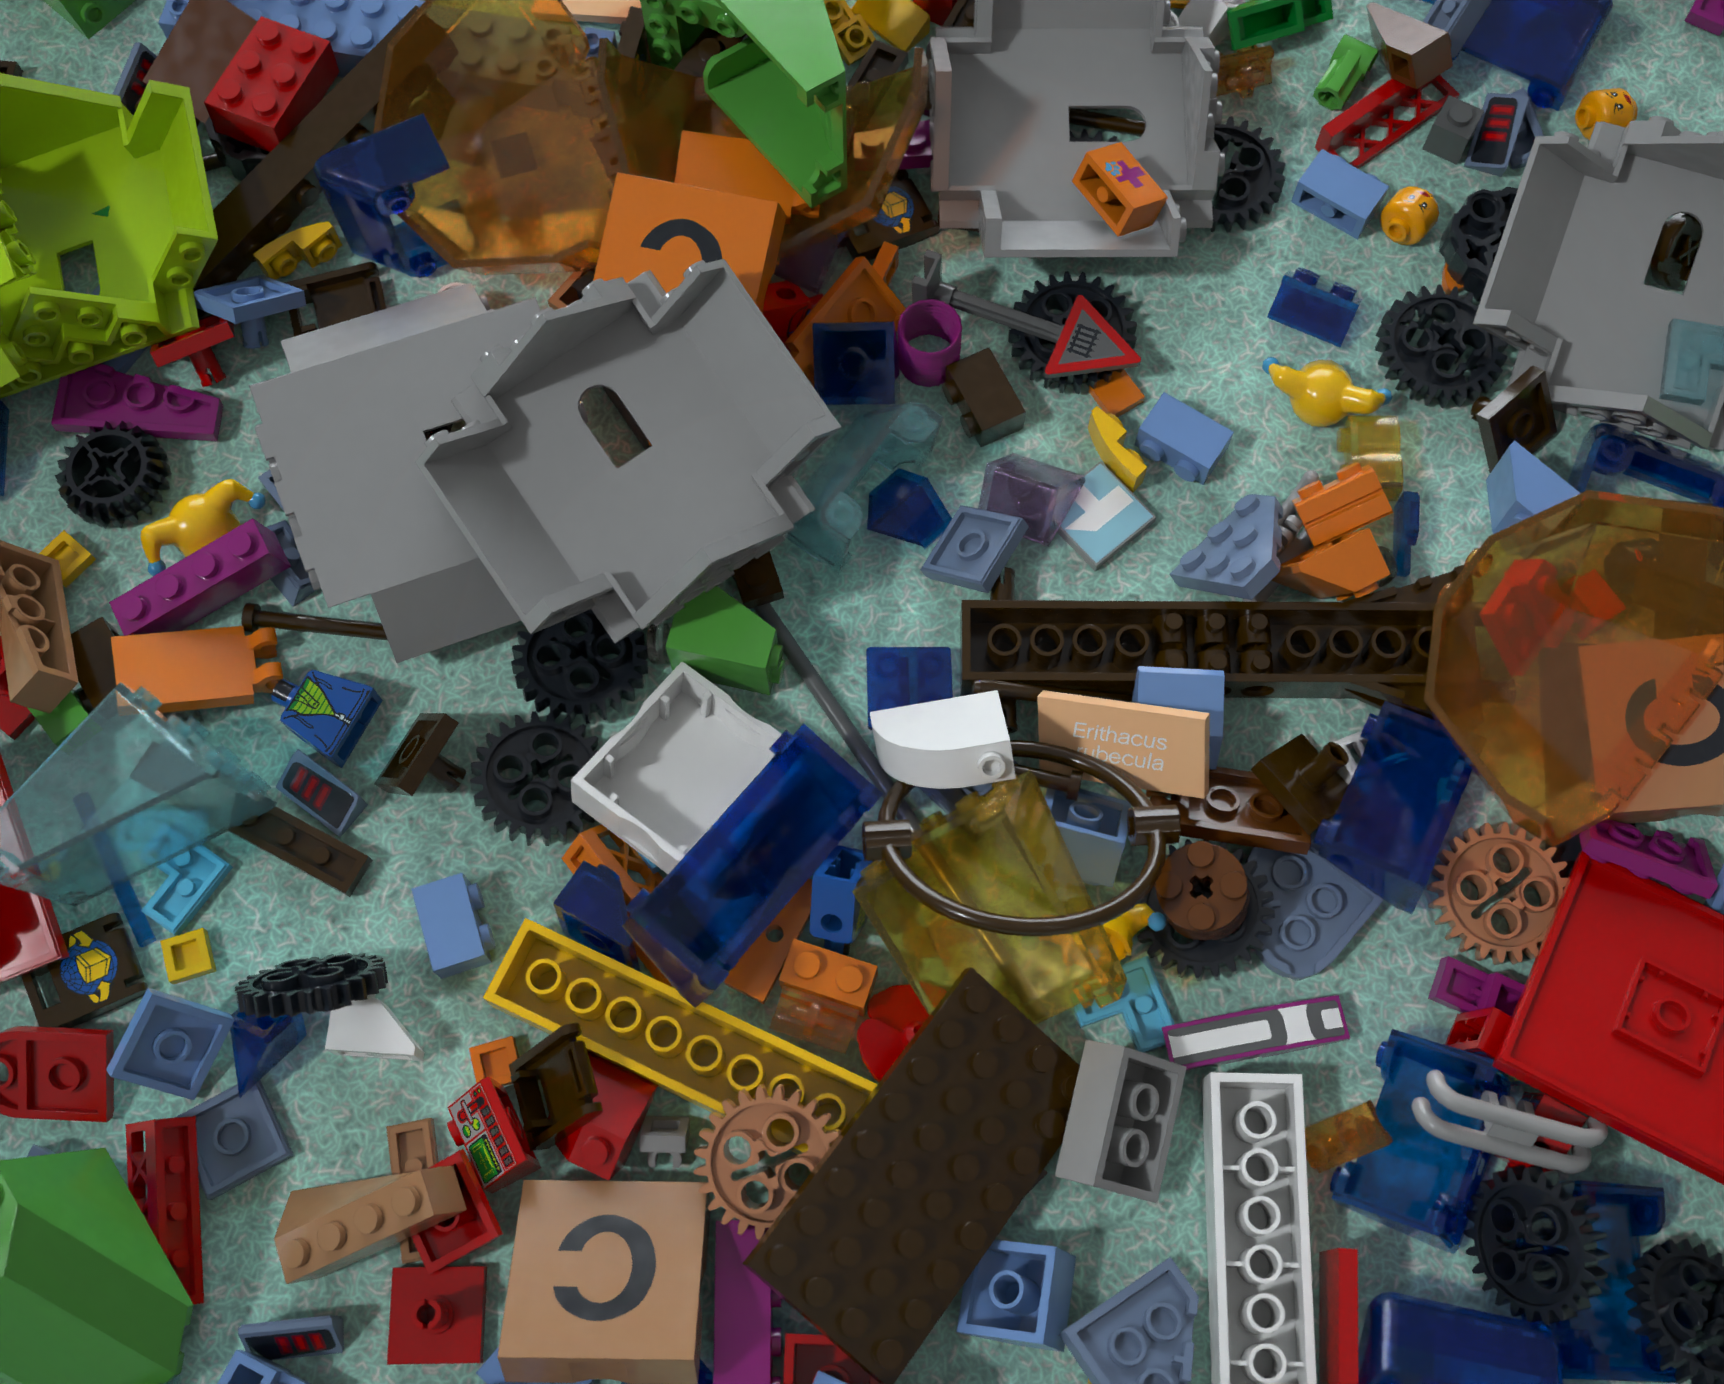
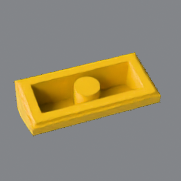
[851,0,930,52]

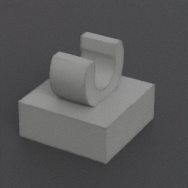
[640,1116,690,1168]

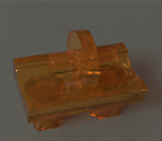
[1216,45,1274,99]
[769,985,860,1054]
[1305,1099,1393,1173]

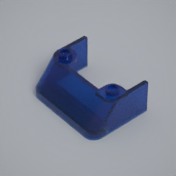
[313,113,480,278]
[1556,423,1724,572]
[1358,1292,1564,1384]

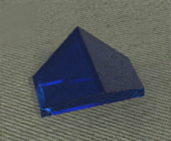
[867,468,952,549]
[230,1008,307,1099]

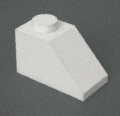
[1178,0,1245,47]
[325,994,424,1061]

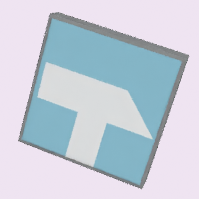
[1040,461,1156,571]

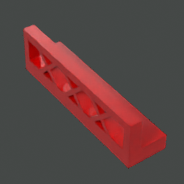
[1315,75,1460,169]
[126,1116,204,1305]

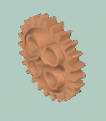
[1427,822,1569,965]
[694,1084,841,1240]

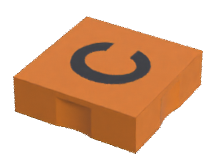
[593,172,787,314]

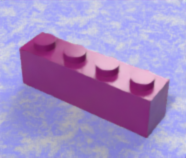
[109,518,291,636]
[713,1220,782,1384]

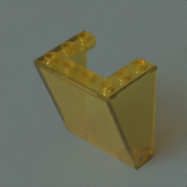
[852,770,1127,1025]

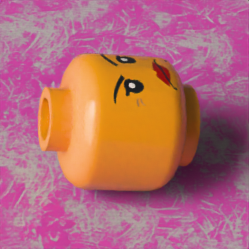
[1575,88,1637,140]
[1380,186,1439,245]

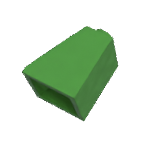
[665,586,785,695]

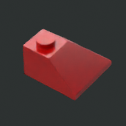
[547,1051,659,1181]

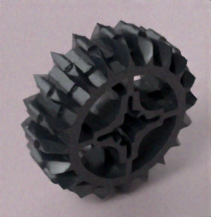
[55,421,172,529]

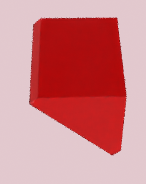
[411,1149,503,1274]

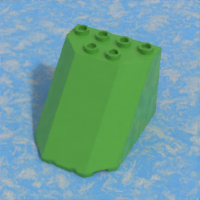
[0,1148,194,1384]

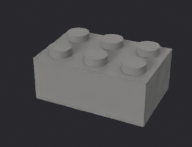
[1055,1040,1187,1203]

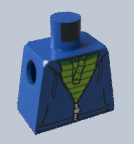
[271,670,383,768]
[809,845,877,956]

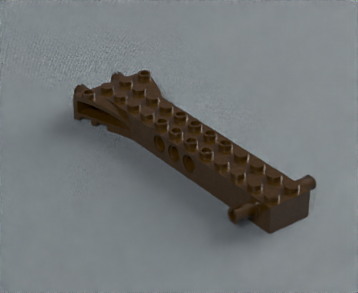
[960,564,1516,739]

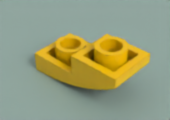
[824,0,877,66]
[253,221,342,280]
[1088,406,1147,493]

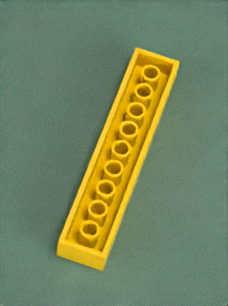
[483,918,877,1154]

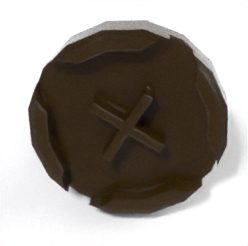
[1651,213,1702,289]

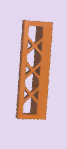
[561,824,719,987]

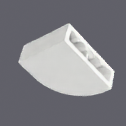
[870,690,1016,789]

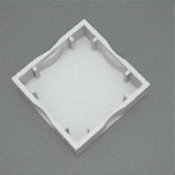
[571,662,817,903]

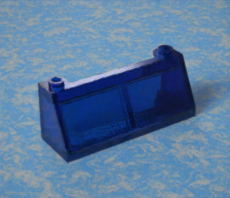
[622,723,883,1008]

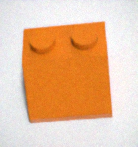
[1271,528,1391,601]

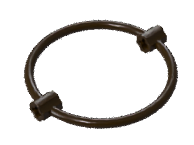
[862,740,1181,937]

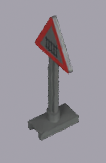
[912,249,1141,378]

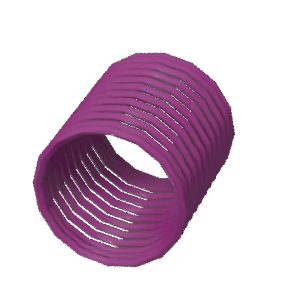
[897,299,962,387]

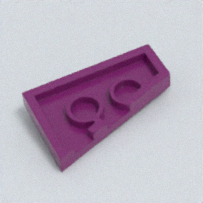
[1578,815,1718,899]

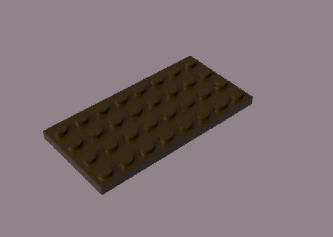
[742,967,1080,1384]

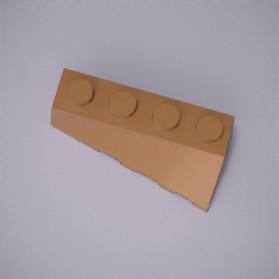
[0,540,78,713]
[274,1166,467,1284]

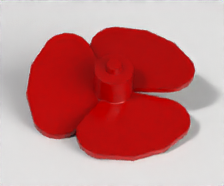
[857,984,944,1082]

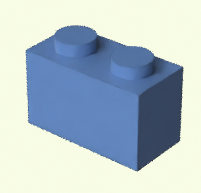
[1291,149,1389,239]
[1134,392,1234,485]
[411,873,496,979]

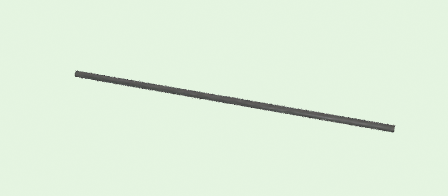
[602,387,1046,1014]

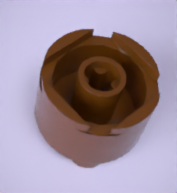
[1155,841,1250,940]

